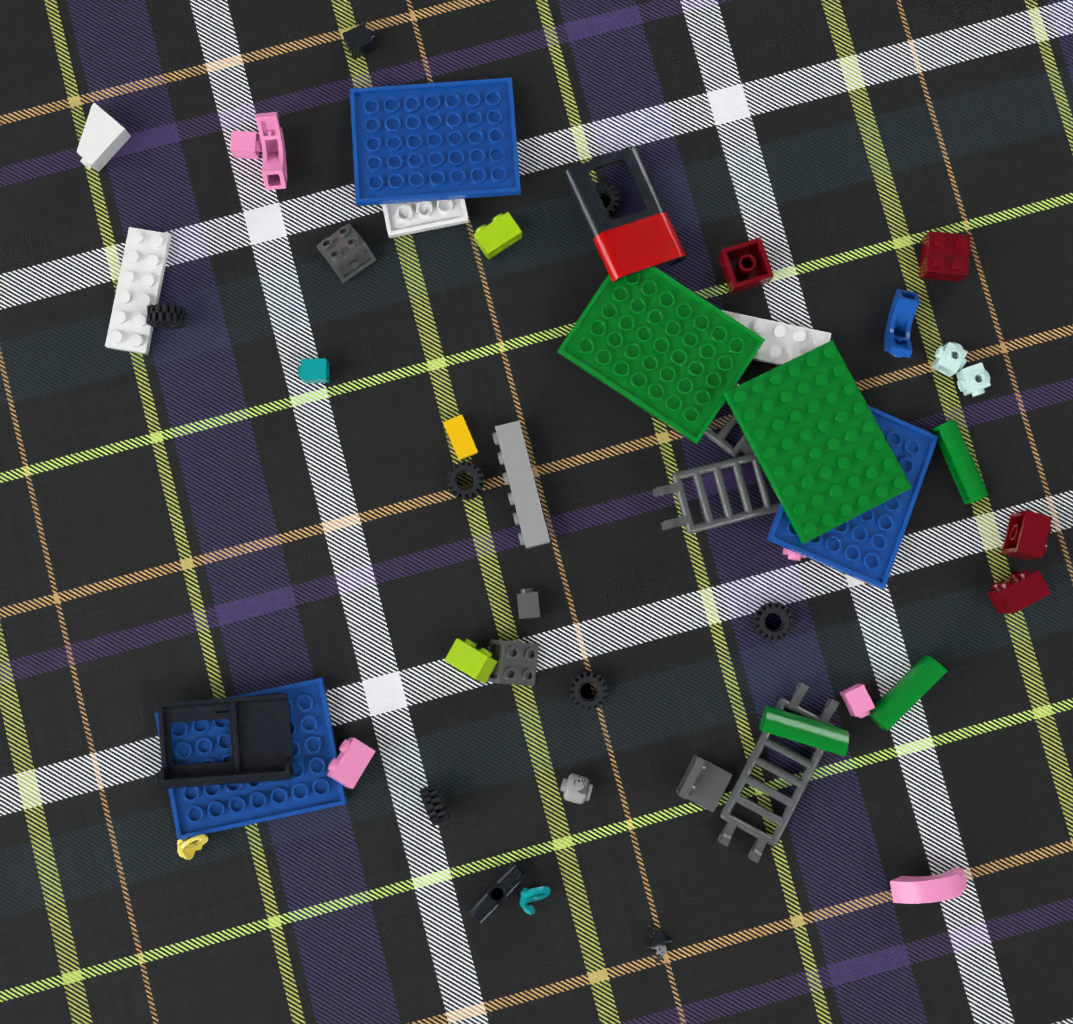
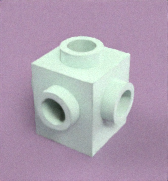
[932,342,967,377]
[956,362,991,397]

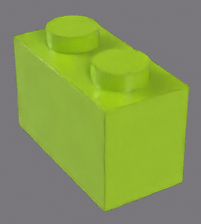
[474,212,522,260]
[445,638,498,684]

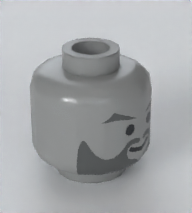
[560,773,593,804]

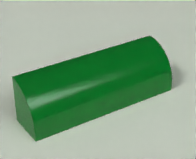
[932,419,989,505]
[868,655,948,731]
[759,705,849,757]

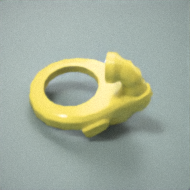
[177,834,208,860]

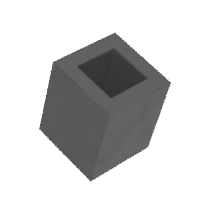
[517,588,540,619]

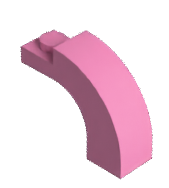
[255,112,287,190]
[890,867,967,904]

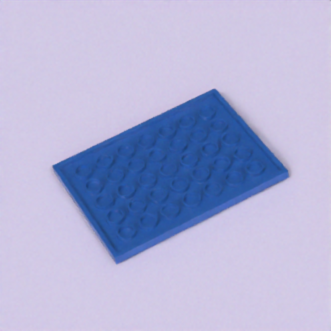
[350,77,521,206]
[766,406,939,590]
[155,677,347,840]

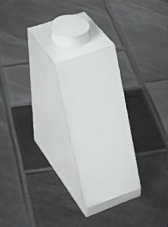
[77,103,131,172]

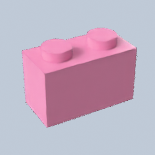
[327,738,375,789]

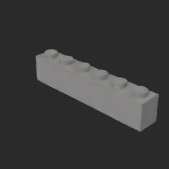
[492,421,550,549]

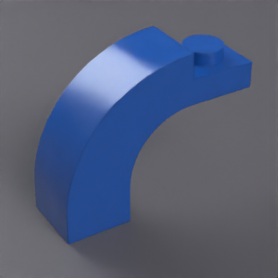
[884,289,919,358]

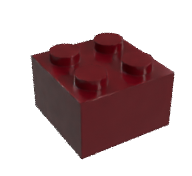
[919,231,971,282]
[718,237,774,295]
[1001,510,1052,560]
[986,569,1051,614]

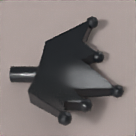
[646,924,672,963]

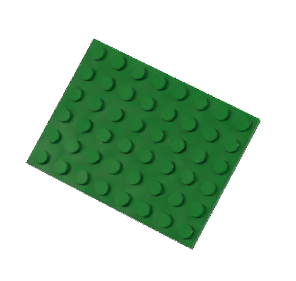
[557,267,765,444]
[723,340,912,544]

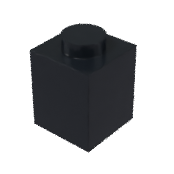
[342,23,376,60]

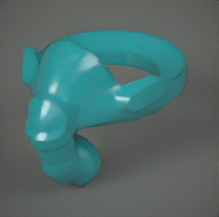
[520,886,551,915]

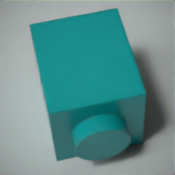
[298,359,330,384]

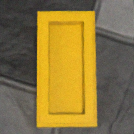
[443,414,478,461]

